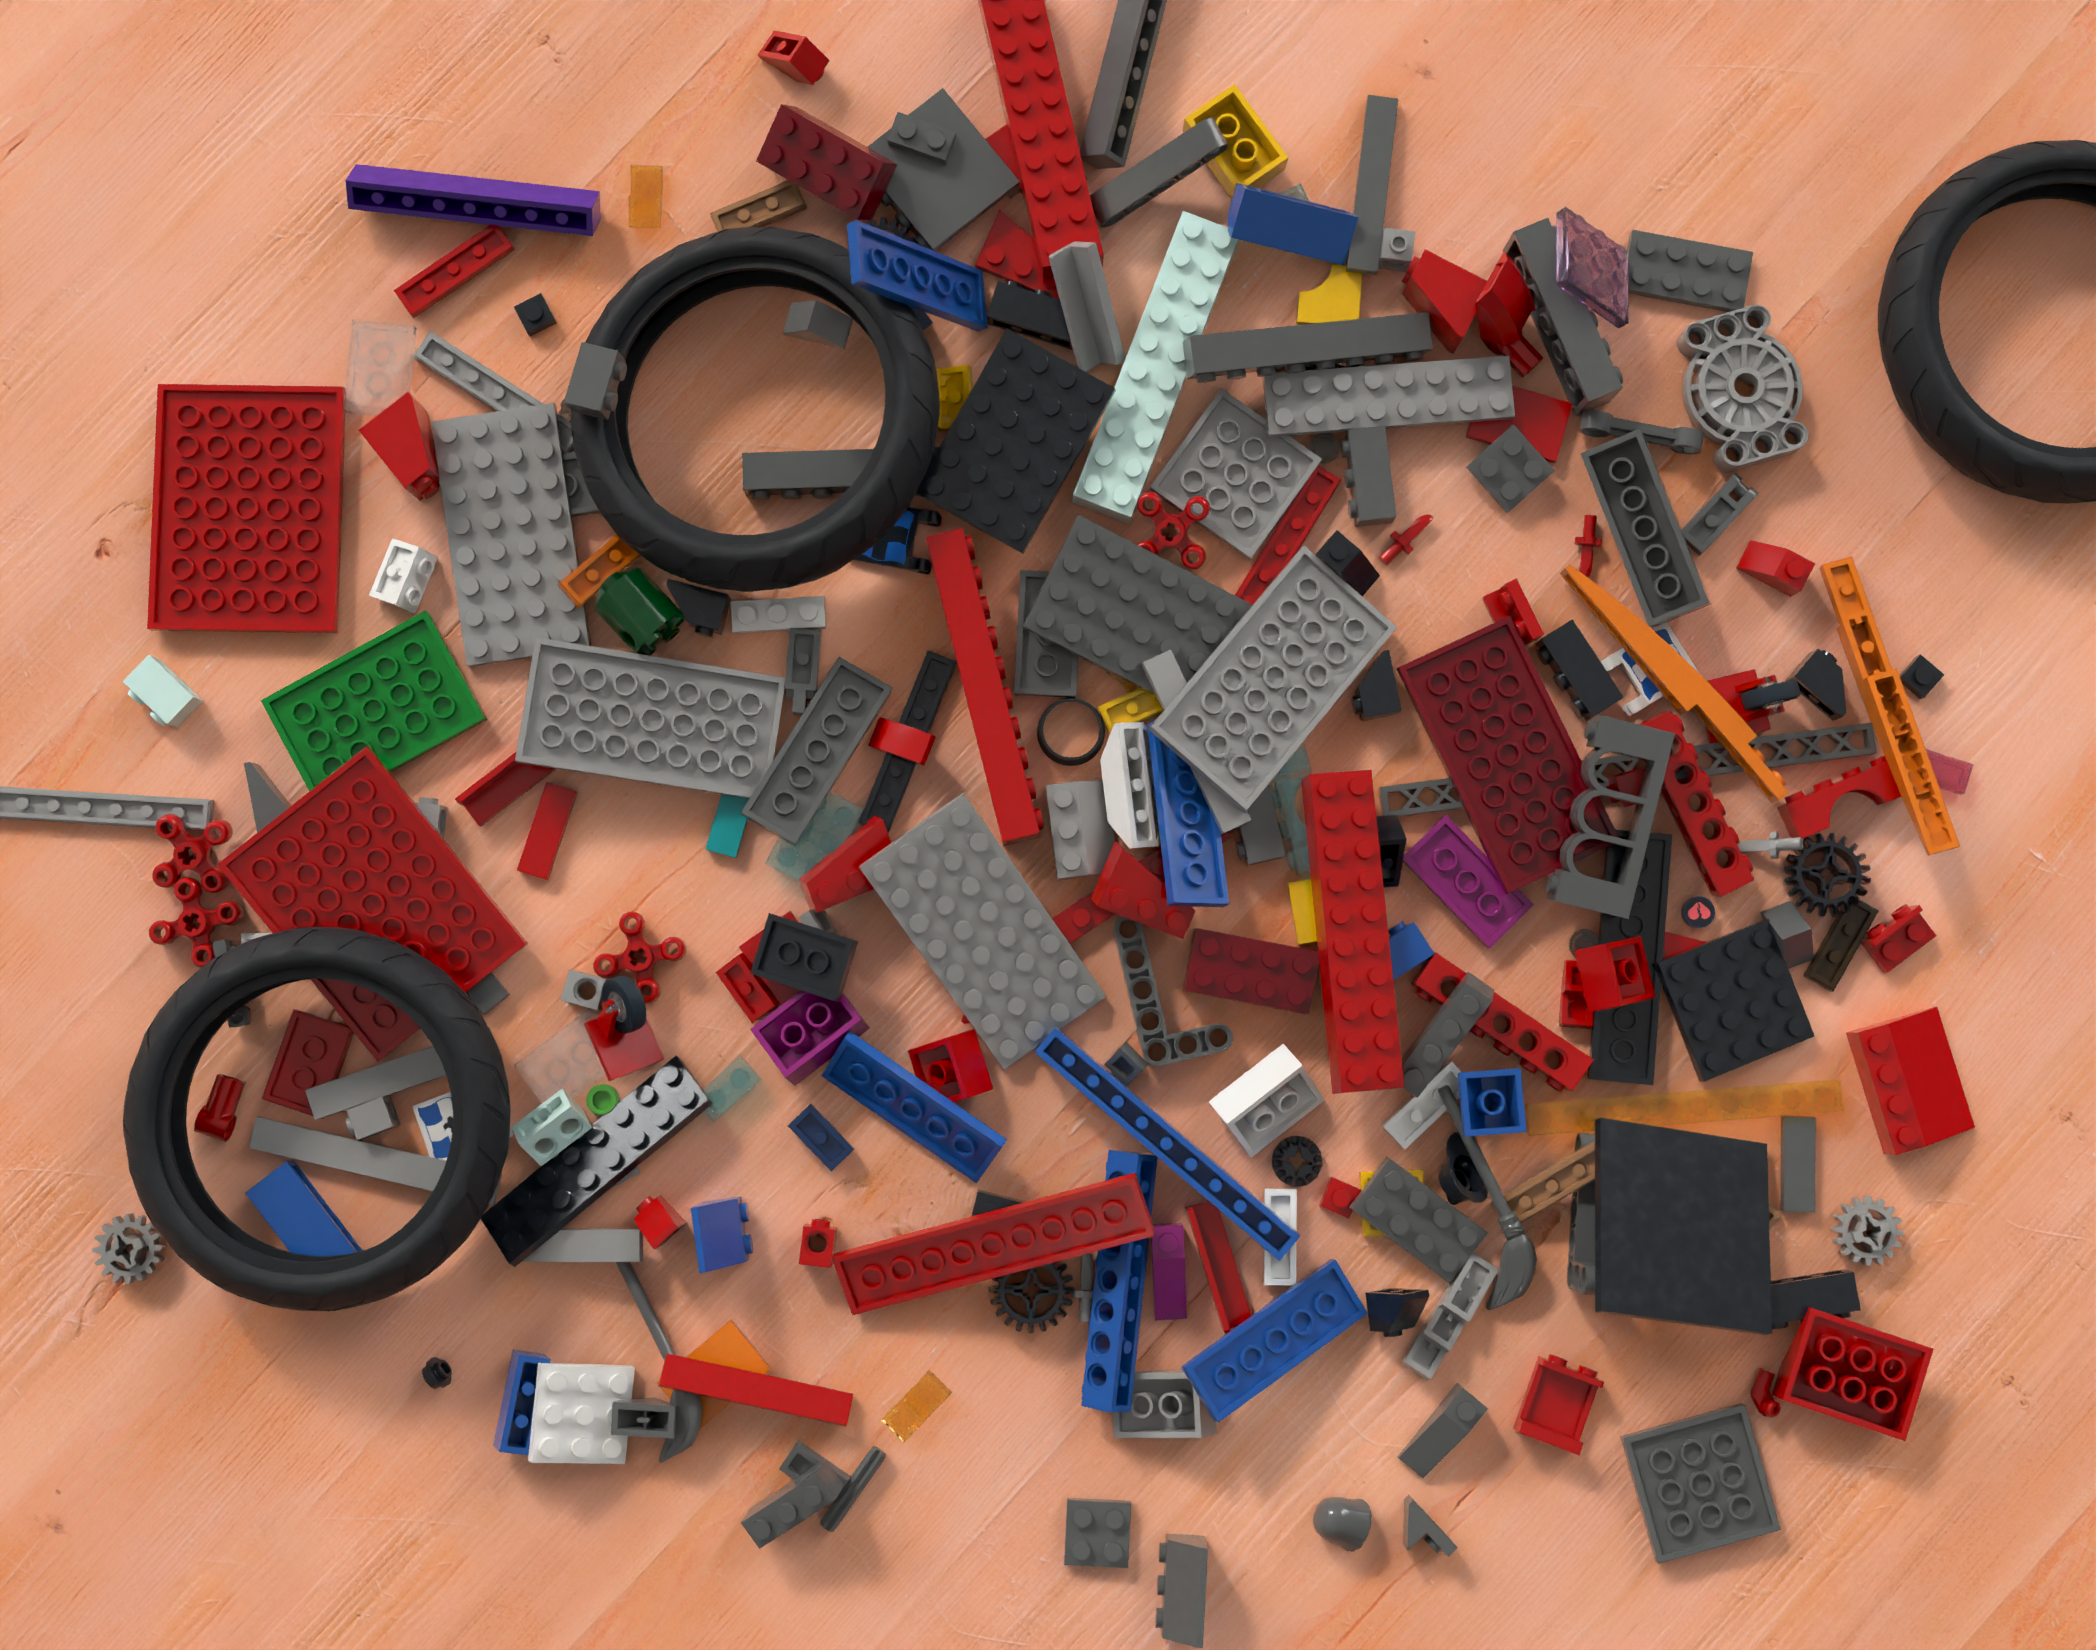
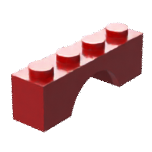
[1777,755,1902,839]

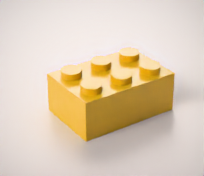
[1182,84,1289,199]

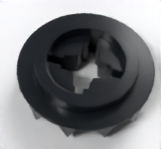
[1272,1136,1323,1187]

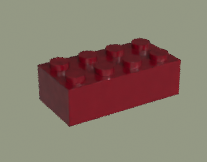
[756,104,898,220]
[1182,928,1319,1014]

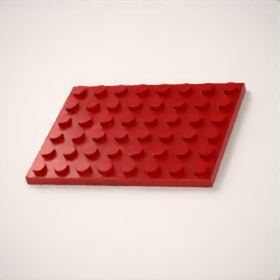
[147,384,346,633]
[217,746,528,1062]

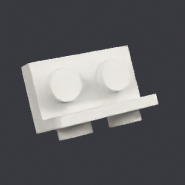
[369,538,438,613]

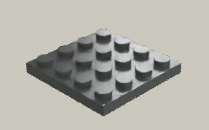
[1620,1403,1781,1564]

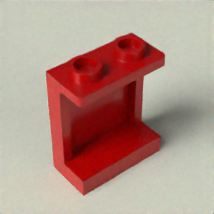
[1513,1354,1604,1455]

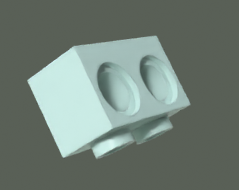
[511,1088,592,1166]

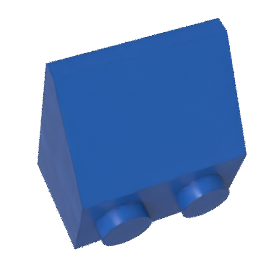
[1458,1068,1527,1137]

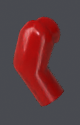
[1750,1368,1781,1418]

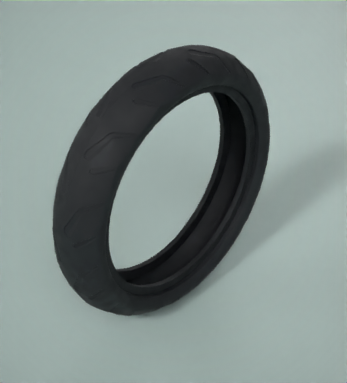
[1878,140,2096,504]
[571,227,940,592]
[123,927,511,1311]

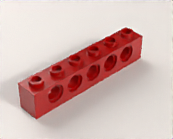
[1640,711,1754,897]
[1411,952,1594,1092]

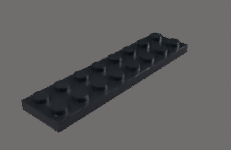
[1588,829,1672,1085]
[481,1055,713,1267]

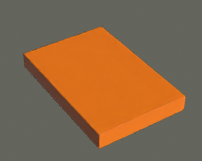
[657,1319,771,1429]

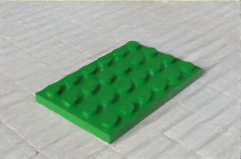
[261,610,487,791]

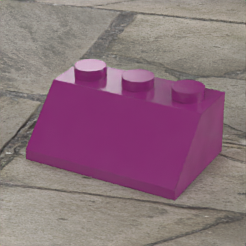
[750,990,870,1086]

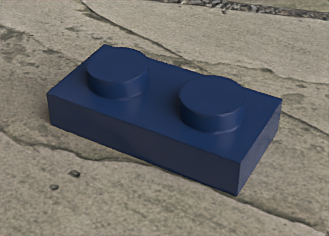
[788,1103,855,1171]

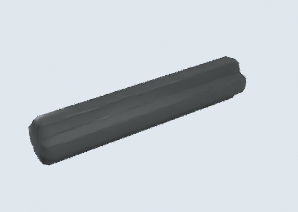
[820,1446,886,1532]

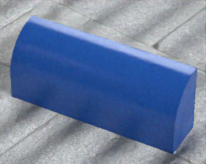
[1228,183,1359,265]
[245,1160,363,1256]

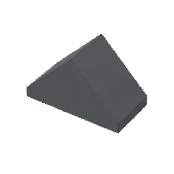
[783,300,853,350]
[1760,901,1814,969]
[611,1398,677,1439]

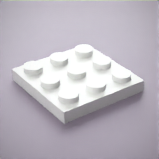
[528,1363,635,1464]

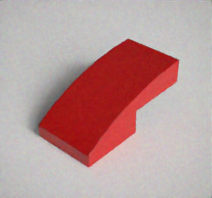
[868,717,936,766]
[1559,960,1593,1029]

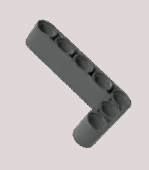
[1113,916,1233,1066]
[1567,1133,1595,1296]

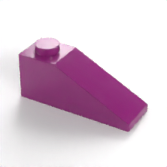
[1150,1223,1187,1321]

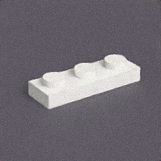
[731,596,826,634]
[1382,1061,1461,1150]
[1264,1188,1297,1286]

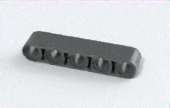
[1090,118,1229,228]

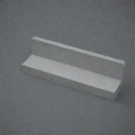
[1049,241,1126,372]

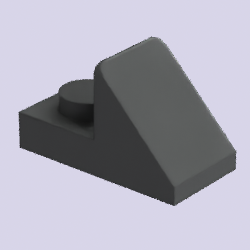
[1403,1495,1458,1557]

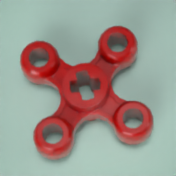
[1137,492,1210,569]
[152,814,233,893]
[149,877,244,968]
[593,911,687,1004]

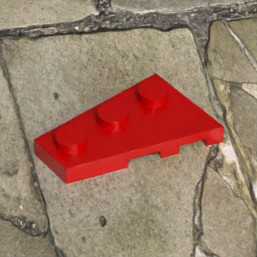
[975,209,1060,300]

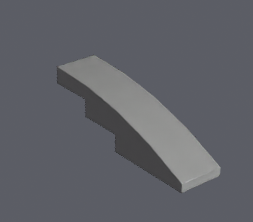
[522,1228,643,1262]
[1401,1253,1499,1381]

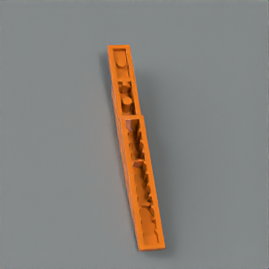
[1819,556,1960,856]
[1559,564,1789,803]

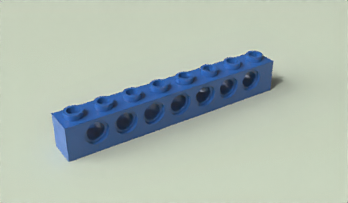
[1081,1150,1158,1413]

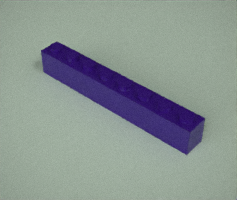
[345,164,601,236]

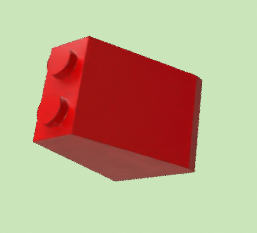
[1401,249,1487,354]
[359,392,440,501]

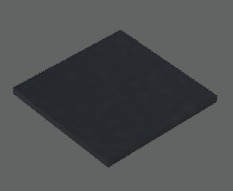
[1595,1118,1772,1335]

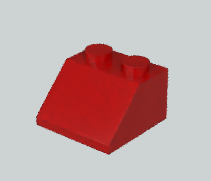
[1574,936,1655,1012]
[908,1029,993,1102]

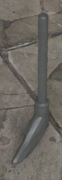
[1438,1085,1537,1310]
[616,1262,703,1463]

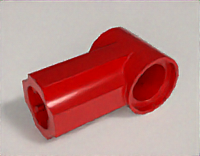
[1482,330,1543,378]
[194,1074,246,1142]

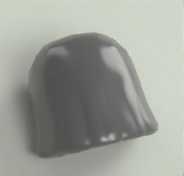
[1313,1497,1372,1552]

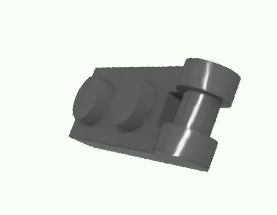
[1682,472,1758,556]

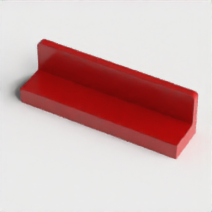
[455,751,556,826]
[1185,1201,1251,1333]

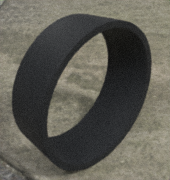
[1037,698,1105,766]

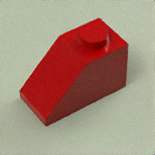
[758,30,830,85]
[1736,540,1815,597]
[633,1195,687,1250]

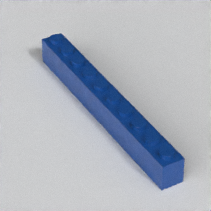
[1035,1028,1300,1261]

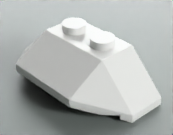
[1100,722,1160,849]

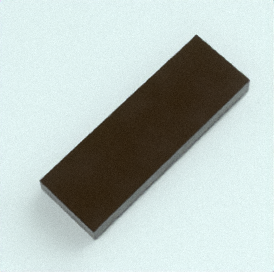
[1803,900,1879,992]

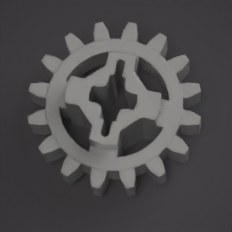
[1830,1196,1904,1266]
[93,1213,167,1284]

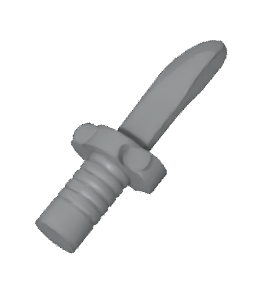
[1737,832,1803,859]
[1072,1253,1093,1322]

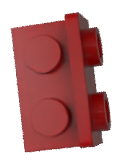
[1483,578,1544,645]
[1861,904,1937,973]

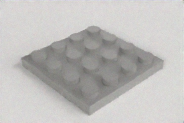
[1149,388,1322,560]

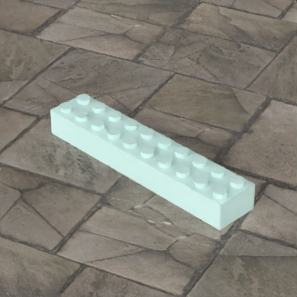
[1072,211,1239,525]

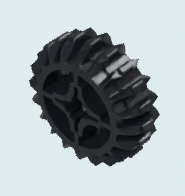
[1783,833,1871,917]
[989,1262,1074,1333]

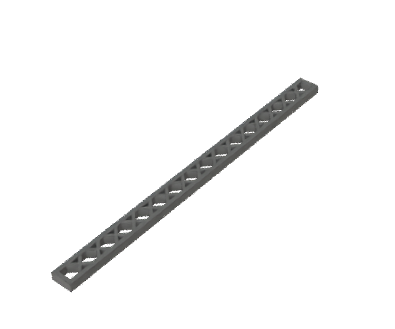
[1378,723,1877,817]

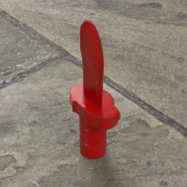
[1379,514,1433,565]
[1574,515,1602,578]

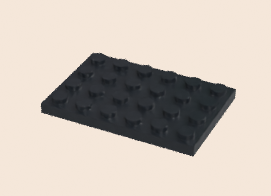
[916,328,1116,554]

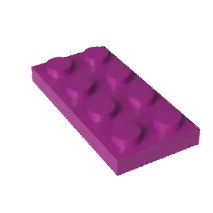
[1403,815,1534,949]

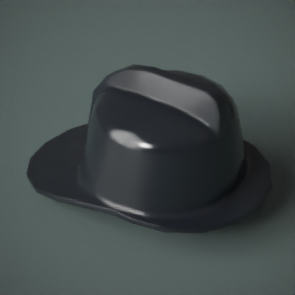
[1438,1132,1488,1205]

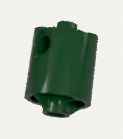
[595,568,685,656]

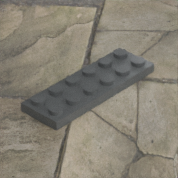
[741,657,893,847]

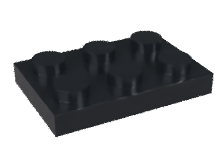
[750,913,858,1002]

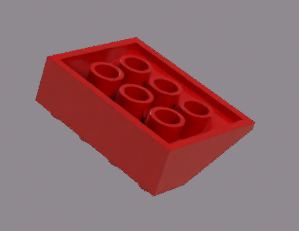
[1846,1007,1975,1155]
[1772,1307,1934,1441]

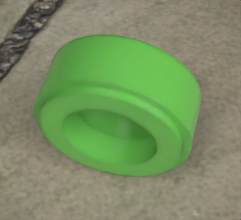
[586,1084,620,1116]

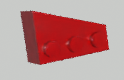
[1090,841,1196,939]

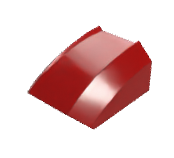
[1475,253,1536,346]

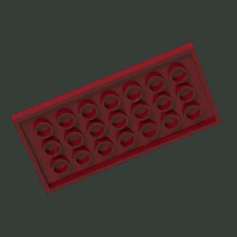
[1396,616,1619,894]

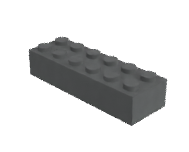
[1502,218,1623,417]
[1580,428,1711,628]

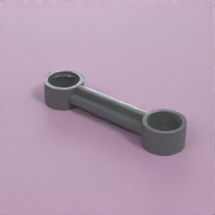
[1579,410,1704,455]

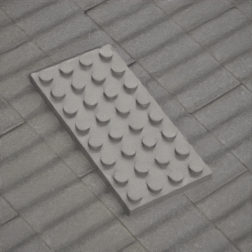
[431,403,591,667]
[1148,545,1397,812]
[515,637,786,799]
[859,793,1107,1070]

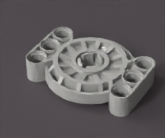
[1677,305,1809,473]

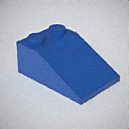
[691,1196,753,1273]

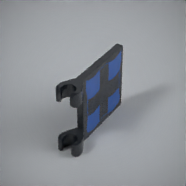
[854,507,942,575]

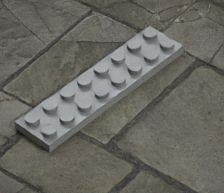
[1263,356,1515,437]

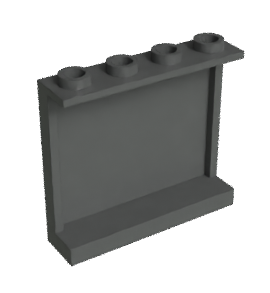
[868,88,1020,252]

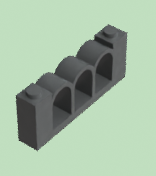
[1546,715,1675,919]

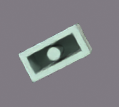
[123,655,203,728]

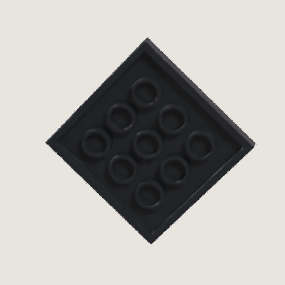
[1654,919,1814,1082]

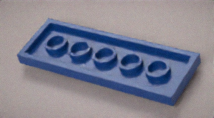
[847,220,988,332]
[1147,721,1229,908]
[822,1031,1007,1183]
[1181,1259,1368,1422]

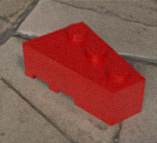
[799,816,891,912]

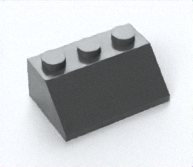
[1155,1534,1208,1648]

